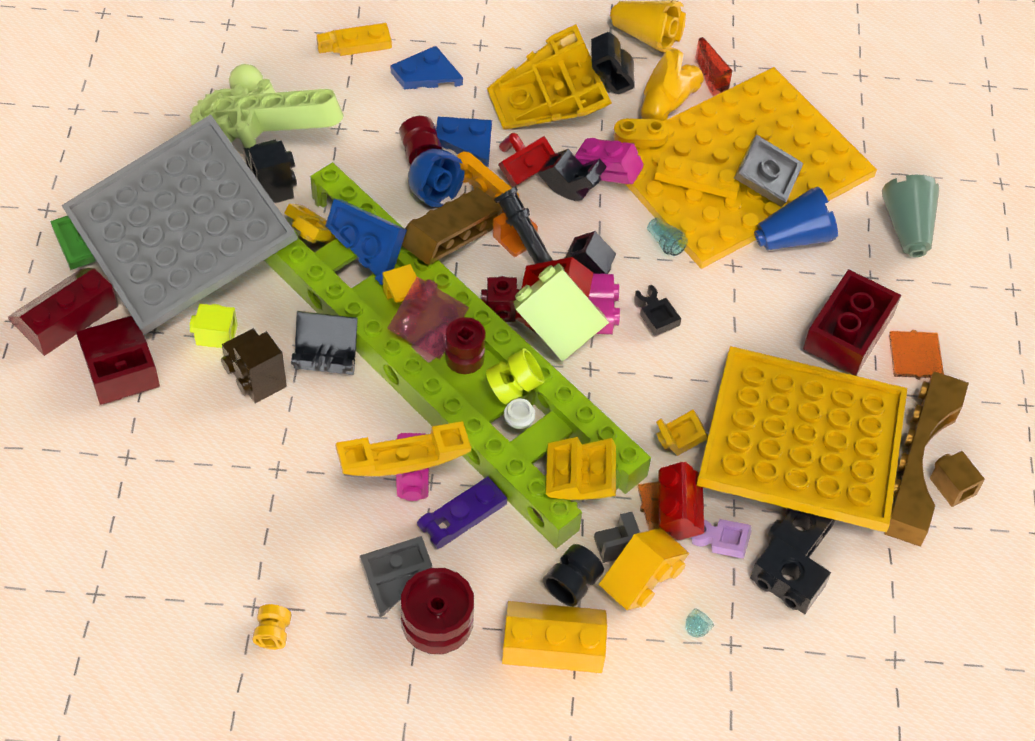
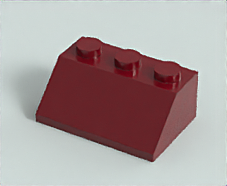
[8,268,118,356]

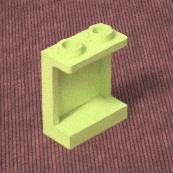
[514,264,609,362]

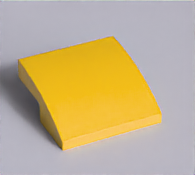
[546,437,616,500]

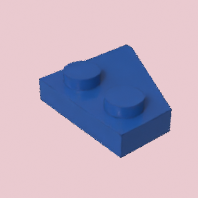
[390,46,463,90]
[436,117,492,167]

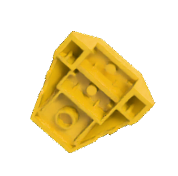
[487,24,612,130]

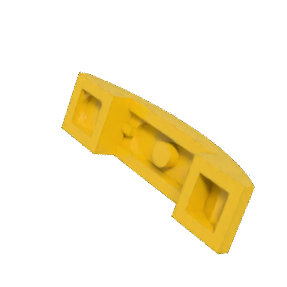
[335,421,471,476]

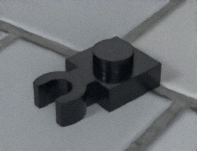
[634,285,681,336]

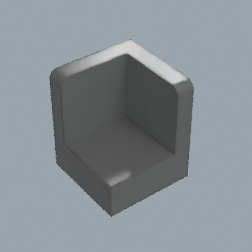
[594,512,640,563]

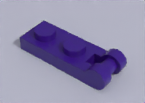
[417,476,507,549]

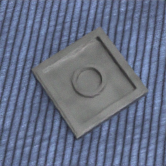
[734,135,803,207]

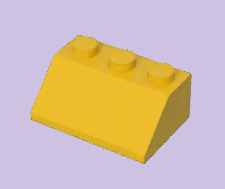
[502,601,607,673]

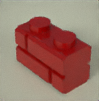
[658,462,704,540]

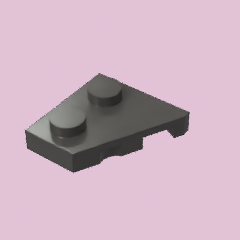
[359,536,433,617]

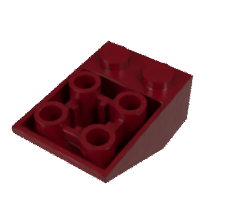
[76,316,160,405]

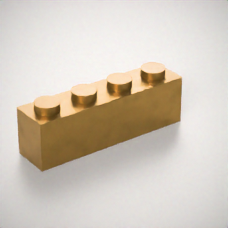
[402,188,503,265]

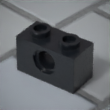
[768,508,835,558]
[750,536,831,615]

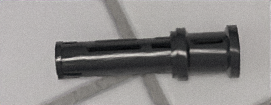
[494,187,553,264]

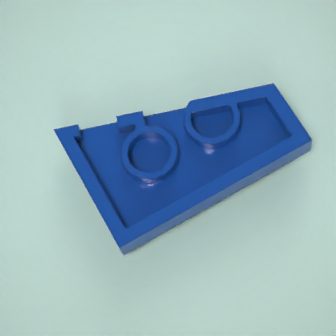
[325,199,407,285]

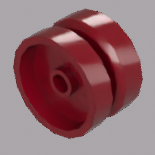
[401,568,474,654]

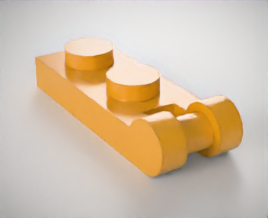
[457,152,519,212]

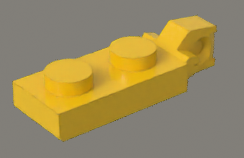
[316,23,392,56]

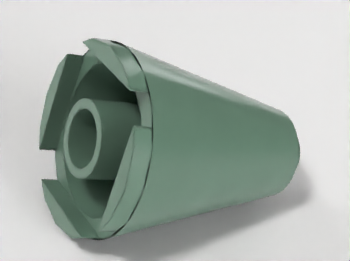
[882,175,939,257]

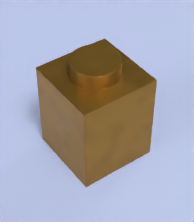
[930,451,985,507]

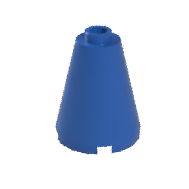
[754,187,838,250]

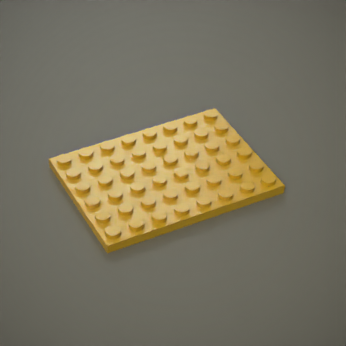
[625,67,877,269]

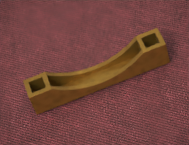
[884,371,969,547]

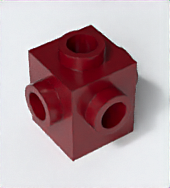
[481,276,521,322]

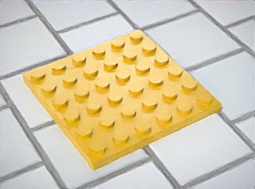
[696,346,907,533]

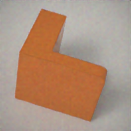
[493,212,538,257]

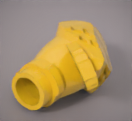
[641,48,704,121]

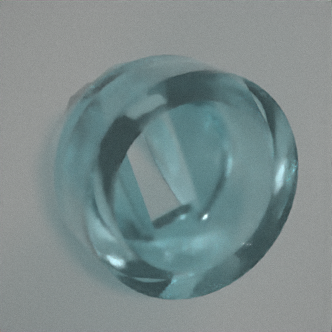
[685,608,714,638]

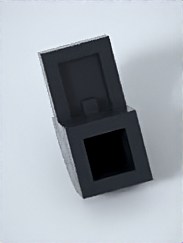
[538,149,607,201]

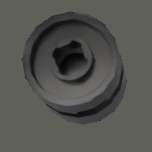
[543,544,604,607]

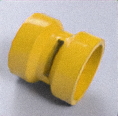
[252,604,292,650]

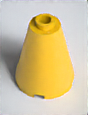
[610,0,686,53]

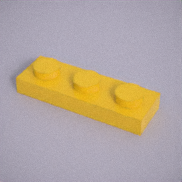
[654,152,741,200]

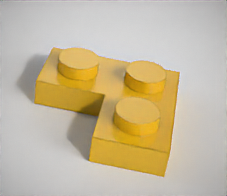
[284,203,336,244]

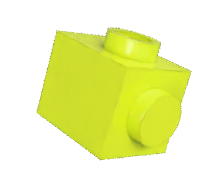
[190,304,238,348]

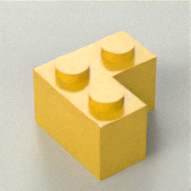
[598,528,690,610]

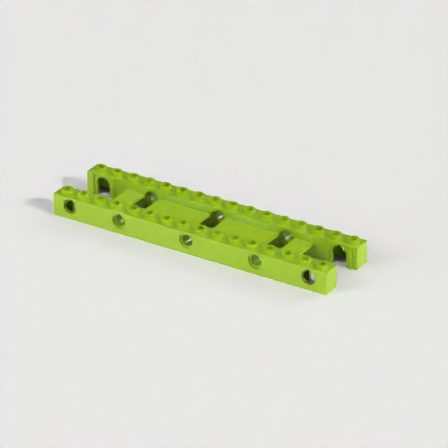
[264,162,651,549]

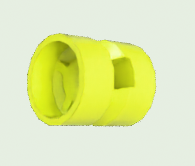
[486,348,545,404]

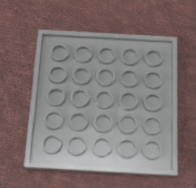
[61,114,298,335]

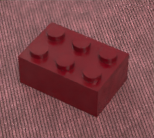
[803,269,901,376]

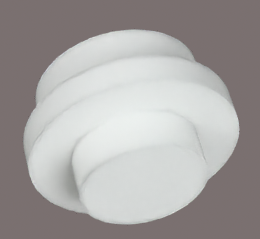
[504,398,535,429]

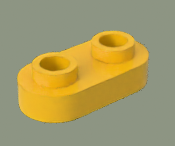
[613,118,669,147]

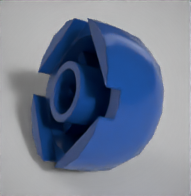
[408,149,464,207]

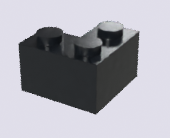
[243,139,297,203]

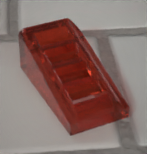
[695,37,732,96]

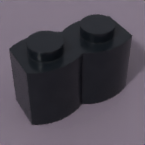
[591,32,635,95]

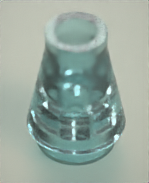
[647,218,688,256]

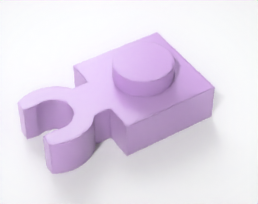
[691,519,751,559]

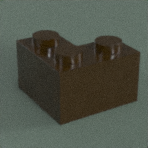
[221,328,287,404]

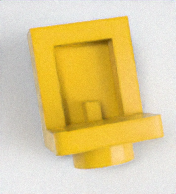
[656,409,708,456]

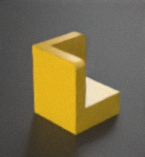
[382,264,424,309]

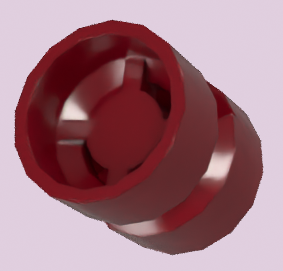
[399,115,443,165]
[445,317,486,374]

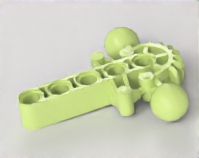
[189,64,344,148]

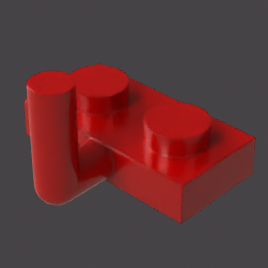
[498,133,555,188]

